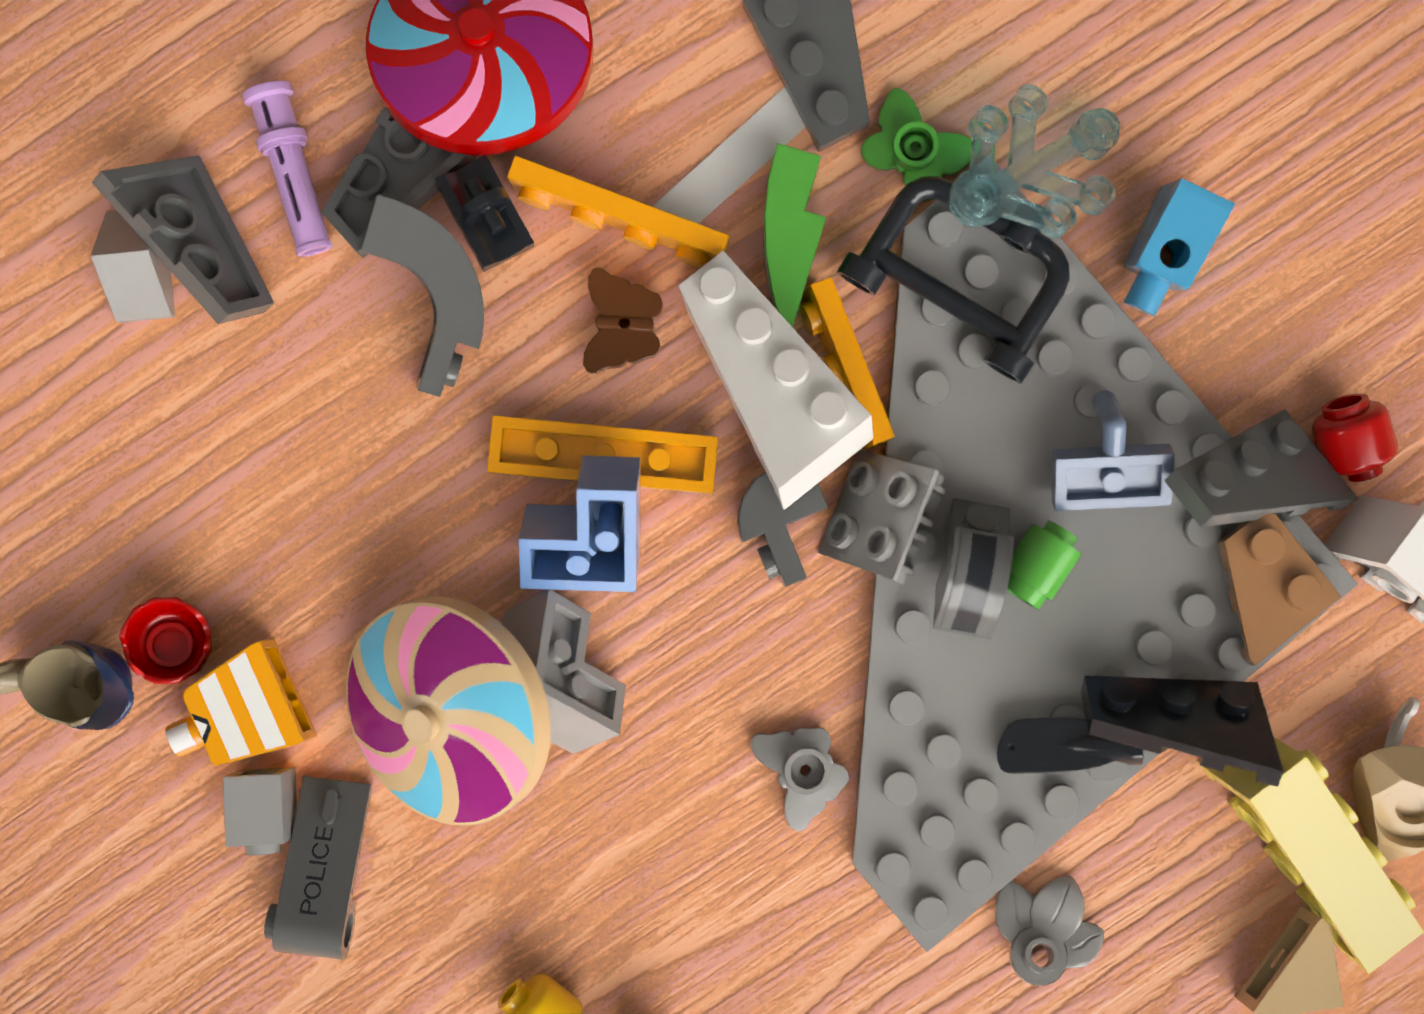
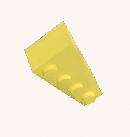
[1198,737,1424,974]

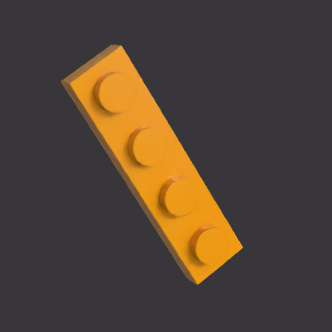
[507,156,729,268]
[487,416,718,494]

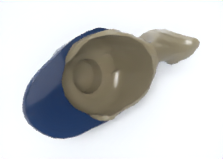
[0,640,134,730]

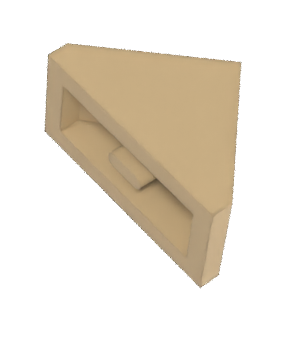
[1235,906,1344,1014]

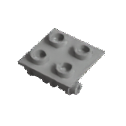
[818,450,946,585]

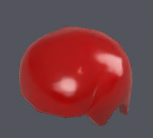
[119,597,212,684]

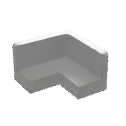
[503,589,626,753]

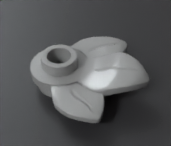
[995,876,1105,986]

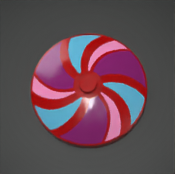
[366,0,594,155]

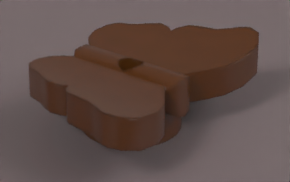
[583,267,663,375]

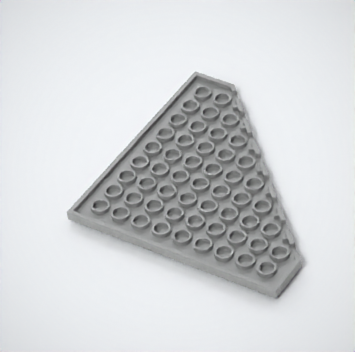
[851,156,1358,952]

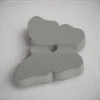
[750,727,849,831]

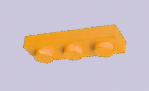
[800,277,895,451]

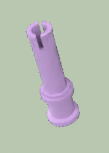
[242,81,333,257]

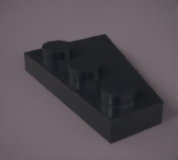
[1081,675,1284,787]

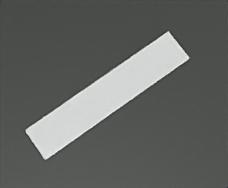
[653,87,805,224]

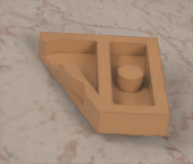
[1218,513,1342,666]

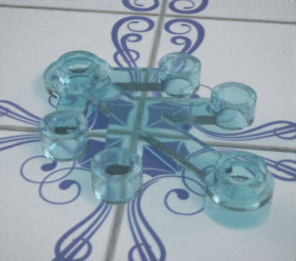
[949,84,1120,238]

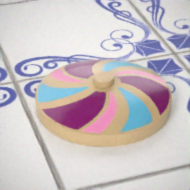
[346,596,551,826]

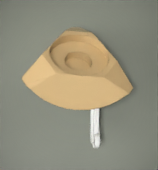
[1352,697,1424,861]

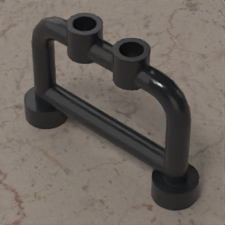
[836,176,1070,384]

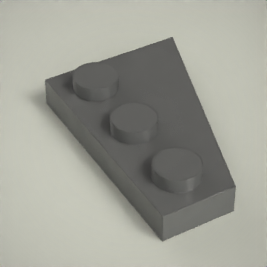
[743,0,870,152]
[321,106,479,258]
[92,155,274,324]
[1164,409,1358,527]

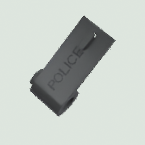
[264,776,372,960]

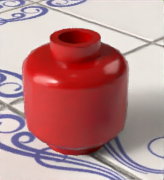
[1312,393,1398,482]

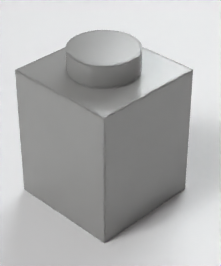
[223,767,297,855]

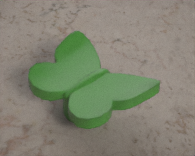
[861,88,979,202]

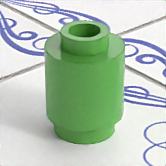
[1007,520,1082,610]

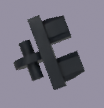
[435,155,534,272]

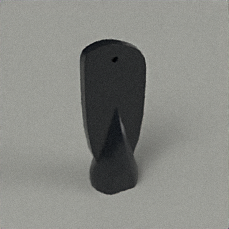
[997,718,1144,774]

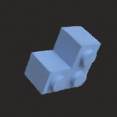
[519,456,640,592]

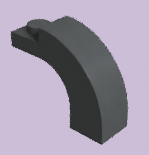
[360,194,484,397]

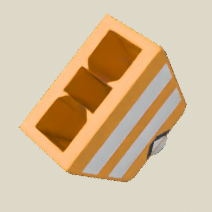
[166,639,317,766]

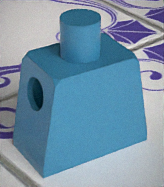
[1123,178,1236,317]

